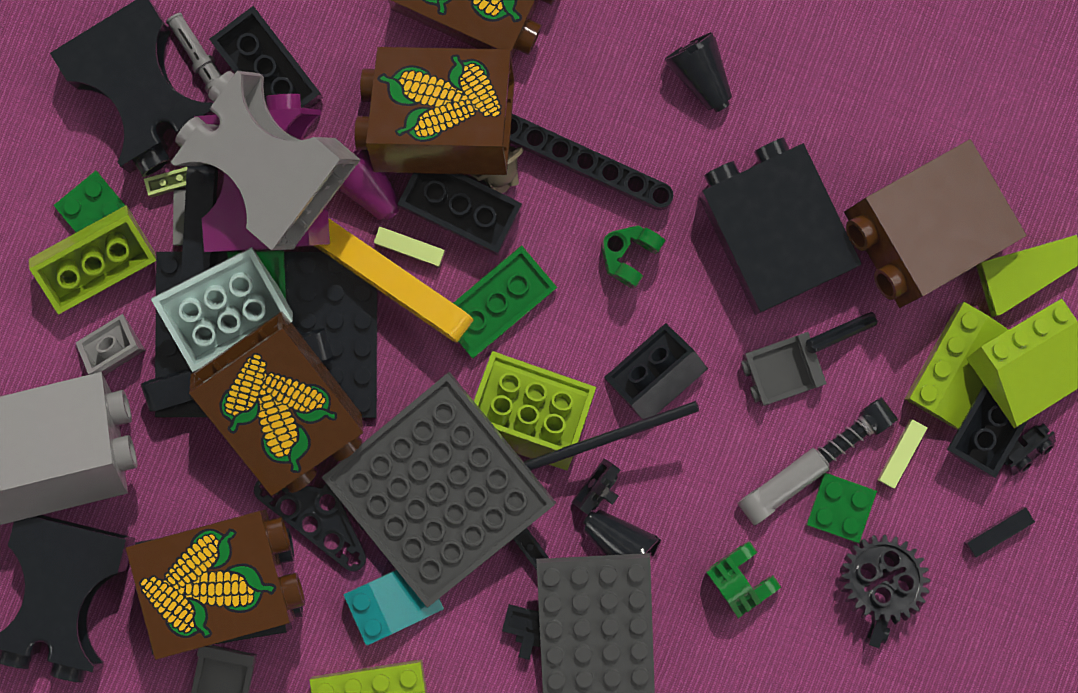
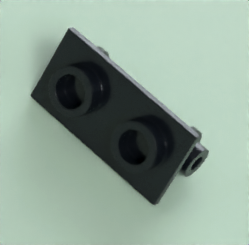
[1004,423,1056,476]

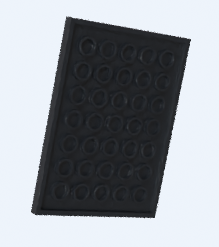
[155,251,378,418]

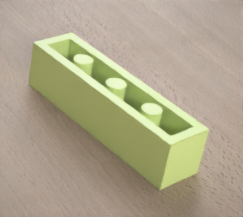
[144,167,187,197]
[374,227,445,267]
[877,419,927,489]

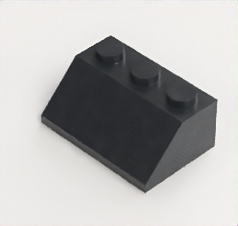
[604,323,708,419]
[947,385,1028,478]

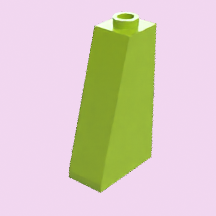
[976,235,1078,317]

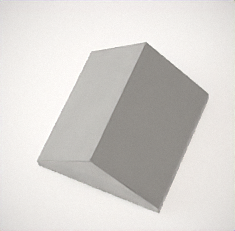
[76,314,145,376]

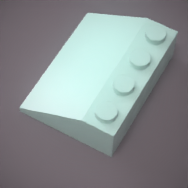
[151,247,293,372]

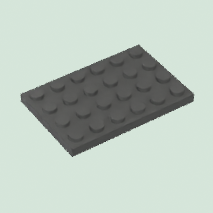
[536,553,655,693]

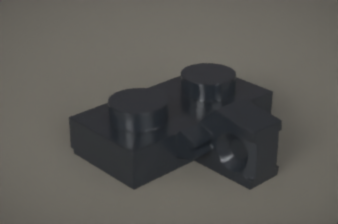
[571,458,621,515]
[502,604,541,660]

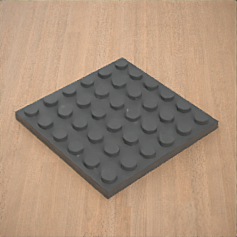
[322,372,556,608]

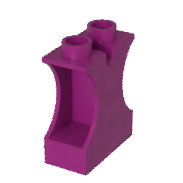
[194,94,330,252]

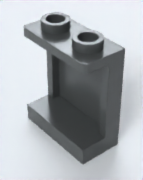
[741,332,827,407]
[191,645,257,693]

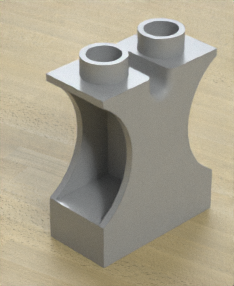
[171,71,361,250]

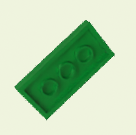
[453,246,557,359]

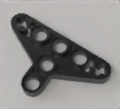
[254,480,367,571]

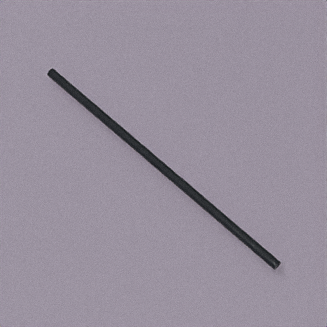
[359,401,700,530]

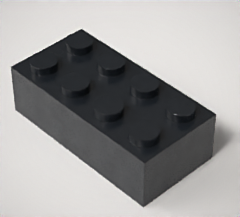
[209,6,323,109]
[398,173,522,256]

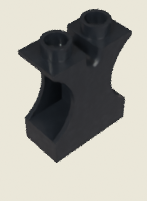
[50,0,215,177]
[0,515,135,683]

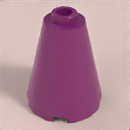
[339,150,400,221]

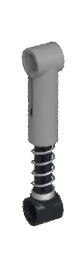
[737,397,898,526]

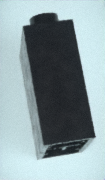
[699,137,862,315]

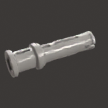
[166,13,222,93]

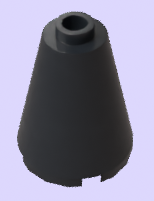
[665,32,732,112]
[583,510,662,556]

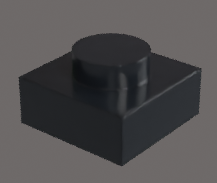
[865,618,890,648]

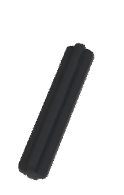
[806,312,878,354]

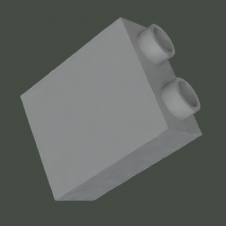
[0,372,138,525]

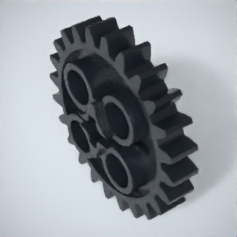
[839,535,931,625]

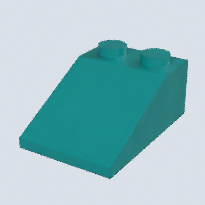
[343,570,444,646]

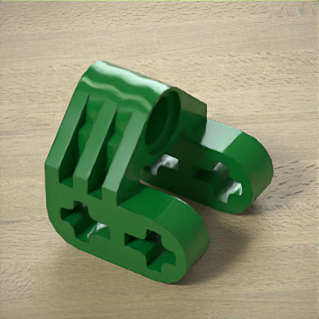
[601,225,666,289]
[705,541,781,618]

